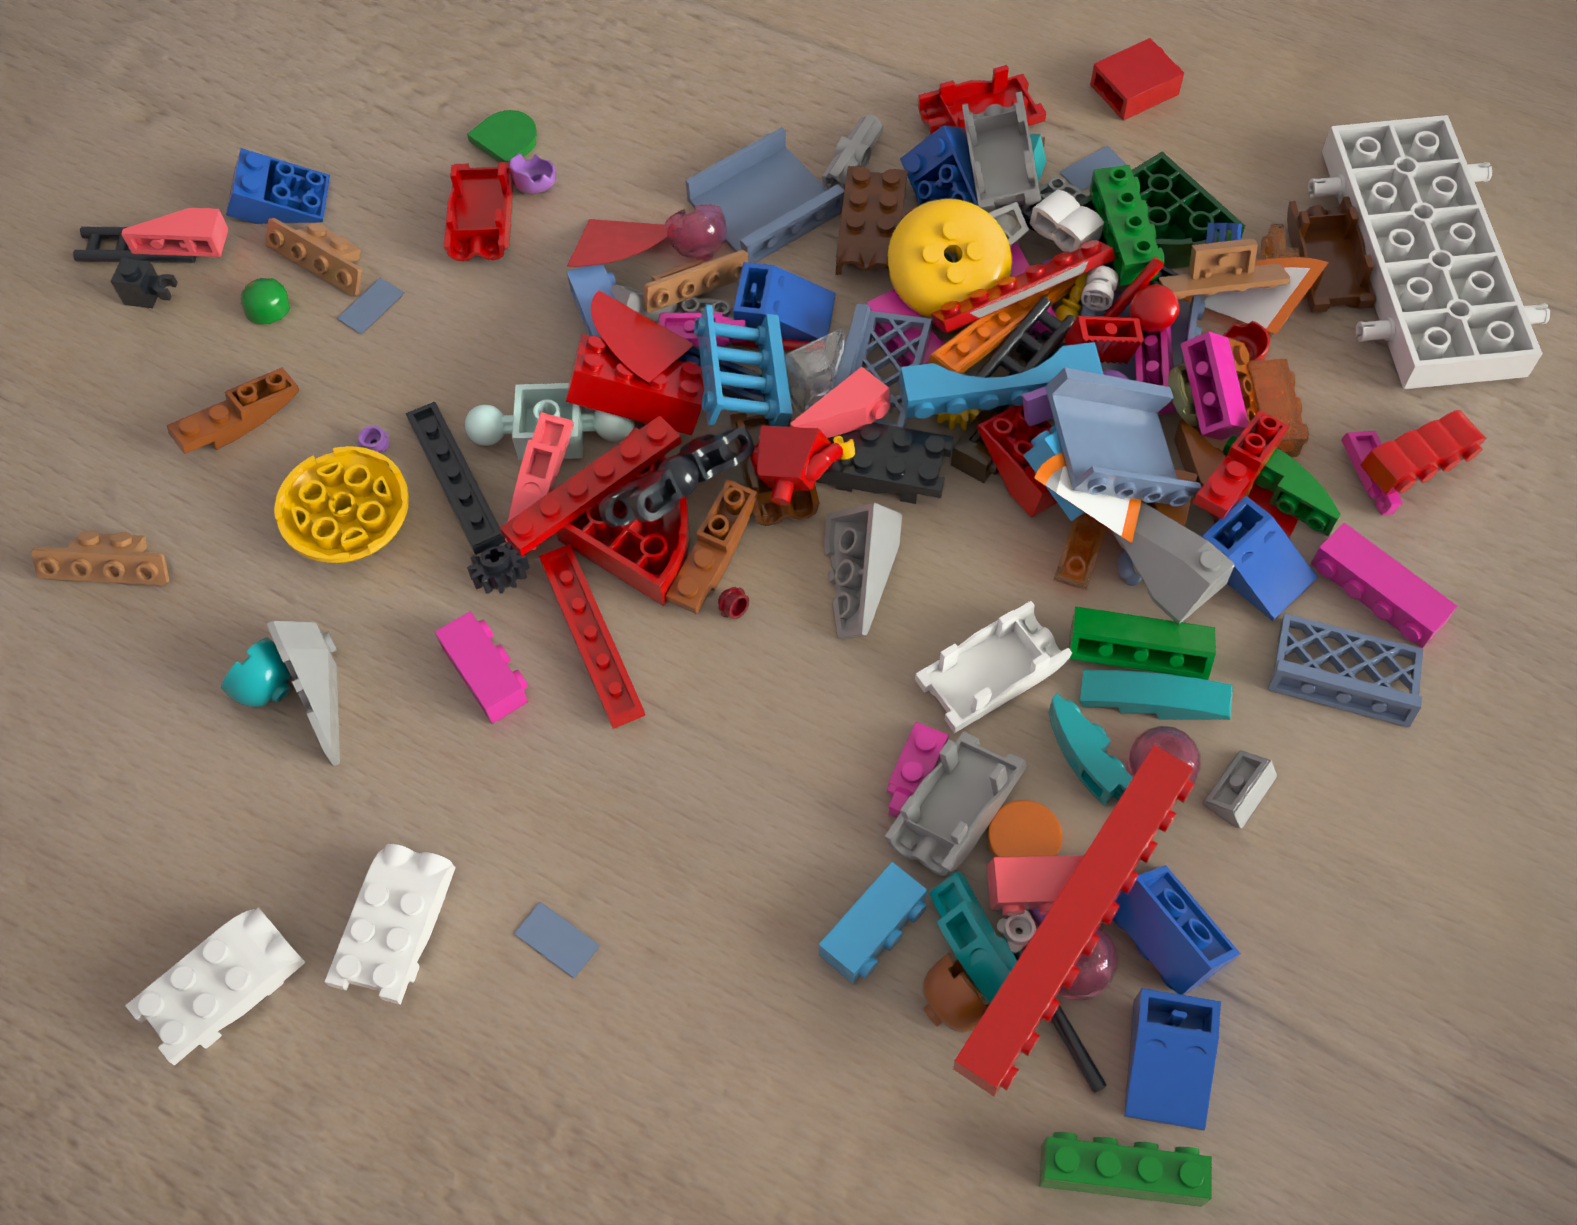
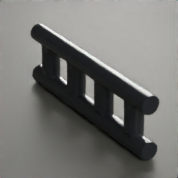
[73,226,196,263]
[975,296,1076,414]

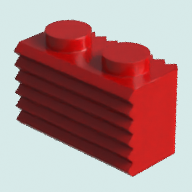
[1065,316,1144,364]

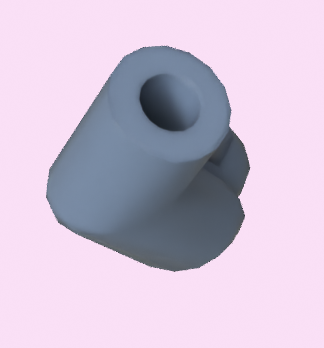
[1117,550,1143,586]

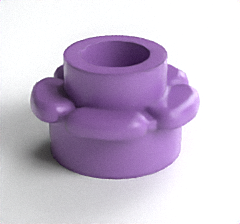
[358,425,389,453]

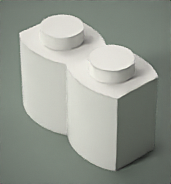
[1030,190,1104,252]

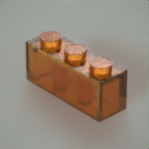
[1247,359,1309,457]

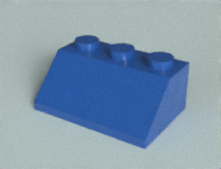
[1113,865,1241,995]

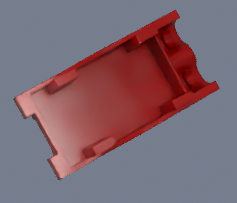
[918,65,1046,135]
[444,162,514,262]

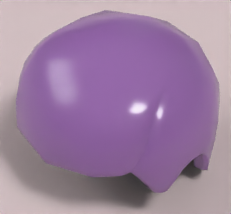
[509,154,556,194]

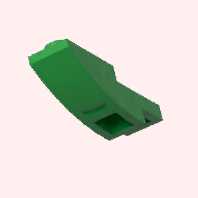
[1222,435,1341,537]

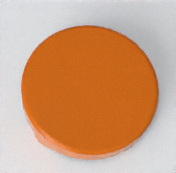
[987,800,1062,857]

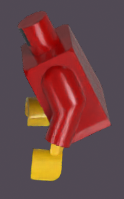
[749,426,855,506]

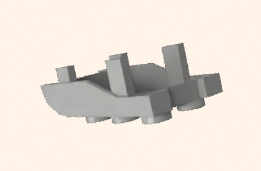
[962,91,1041,213]
[884,731,1027,876]

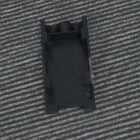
[816,422,954,504]

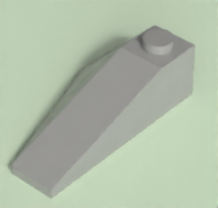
[267,621,340,766]

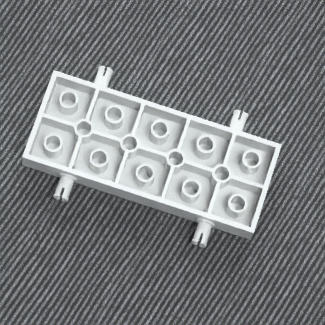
[1308,115,1550,389]

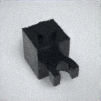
[110,258,178,309]

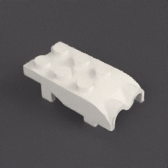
[915,601,1072,733]
[325,844,456,1004]
[125,907,306,1065]

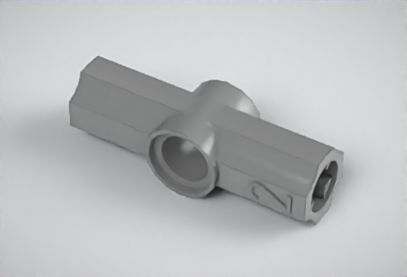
[822,114,883,191]

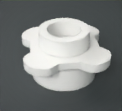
[997,910,1037,953]

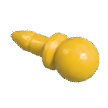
[1055,271,1088,321]

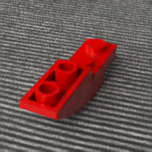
[1193,411,1289,519]

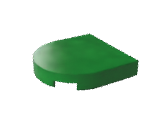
[467,110,537,162]

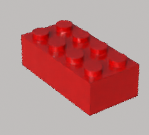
[565,334,704,436]

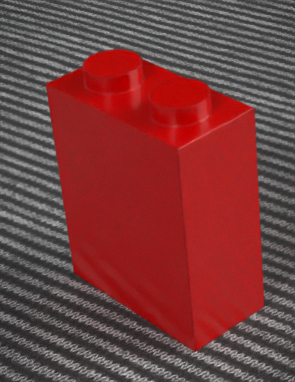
[1090,38,1184,121]

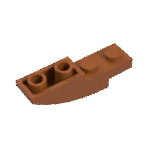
[167,367,299,454]
[666,479,758,614]

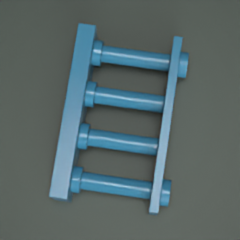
[694,304,793,427]

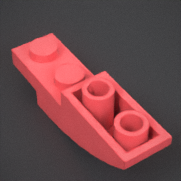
[505,412,574,551]

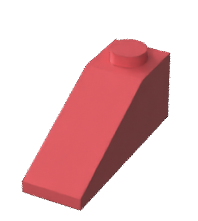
[121,208,228,257]
[790,367,890,438]

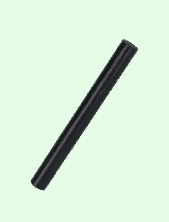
[1014,948,1107,1093]

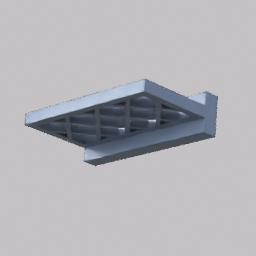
[832,303,933,428]
[1268,613,1424,727]

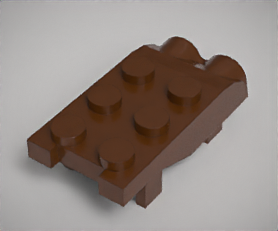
[835,166,907,275]
[1287,196,1376,313]
[730,404,820,526]

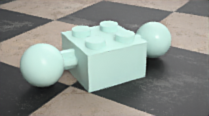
[465,383,635,460]

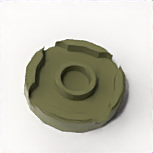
[1168,362,1199,427]

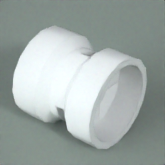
[1081,266,1119,311]

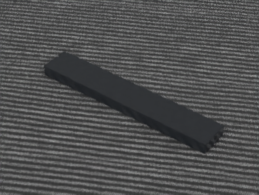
[406,402,506,555]

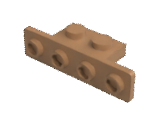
[266,218,362,296]
[1158,238,1290,299]
[644,250,748,313]
[31,530,169,585]

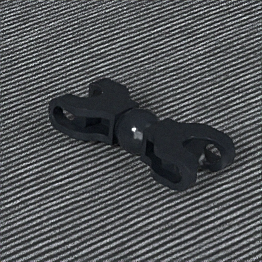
[599,427,754,527]

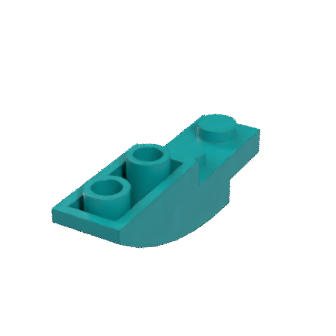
[1048,693,1133,806]
[929,872,1017,1003]

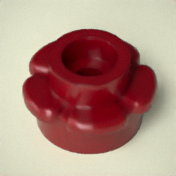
[718,587,749,619]

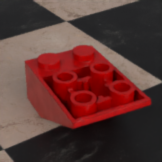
[977,405,1057,518]

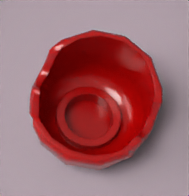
[1130,284,1180,333]
[1222,321,1270,370]

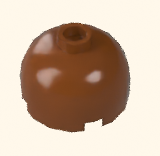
[923,952,990,1033]

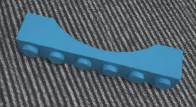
[899,342,1104,419]

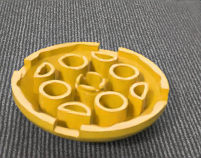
[887,199,1012,320]
[274,446,409,563]

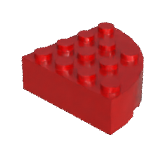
[556,427,690,606]

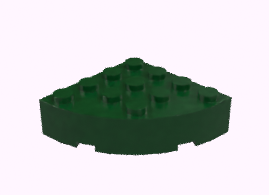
[1078,151,1246,269]

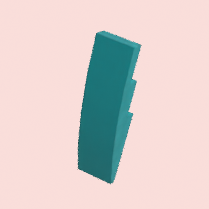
[1080,670,1233,720]

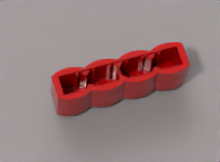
[1360,410,1487,495]

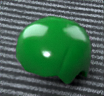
[241,278,290,324]

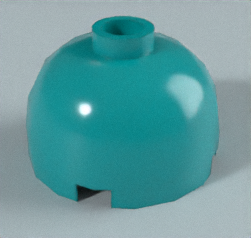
[221,637,291,708]

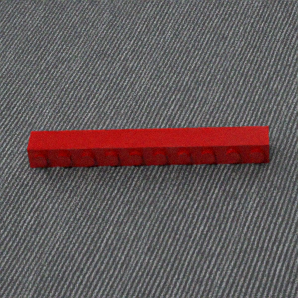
[953,745,1195,1097]

